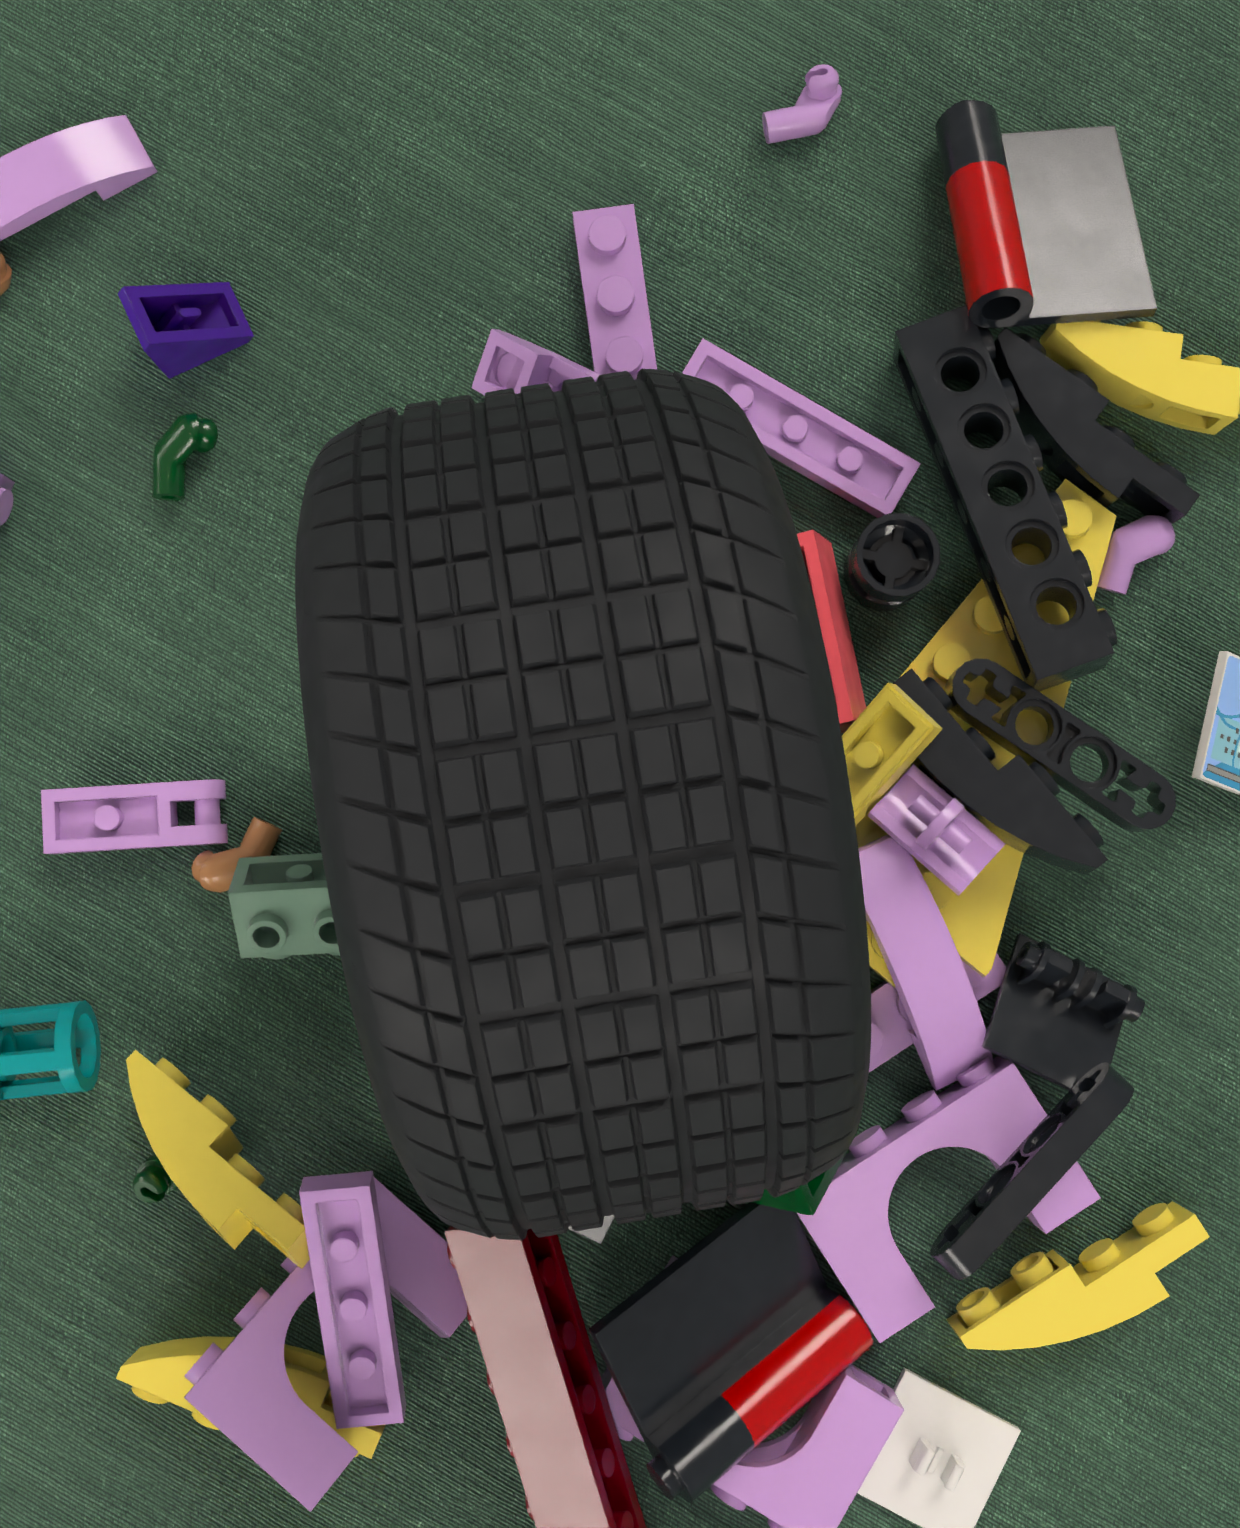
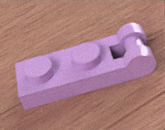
[41,779,228,854]

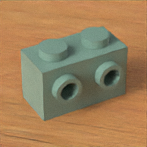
[228,853,340,960]

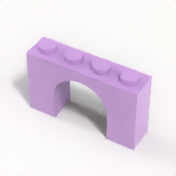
[797,1056,1101,1343]
[184,1177,467,1512]
[601,1255,904,1528]

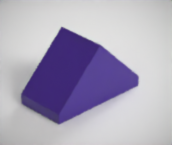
[117,282,254,379]

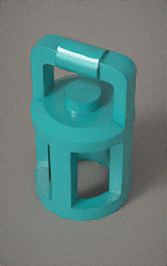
[0,1000,101,1101]

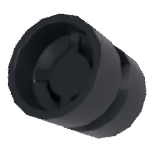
[844,513,940,611]

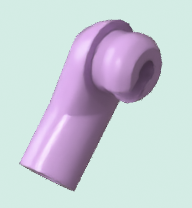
[762,64,842,144]
[1097,515,1175,595]

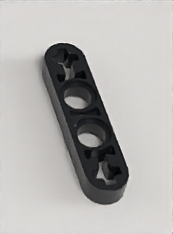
[945,659,1176,832]
[930,1062,1134,1281]

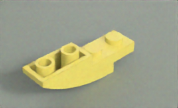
[1040,320,1240,435]
[126,1049,310,1269]
[946,1201,1210,1350]
[116,1336,385,1459]

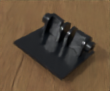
[982,933,1145,1091]

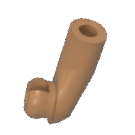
[191,817,282,893]

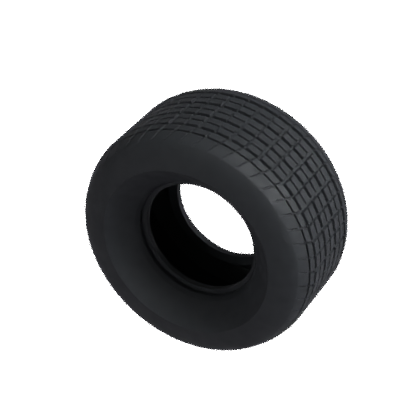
[295,369,871,1240]

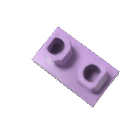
[867,764,1005,896]

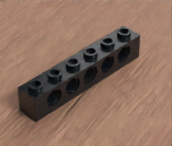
[893,305,1117,692]

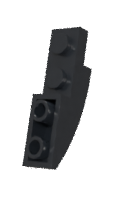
[992,327,1200,524]
[892,668,1108,875]

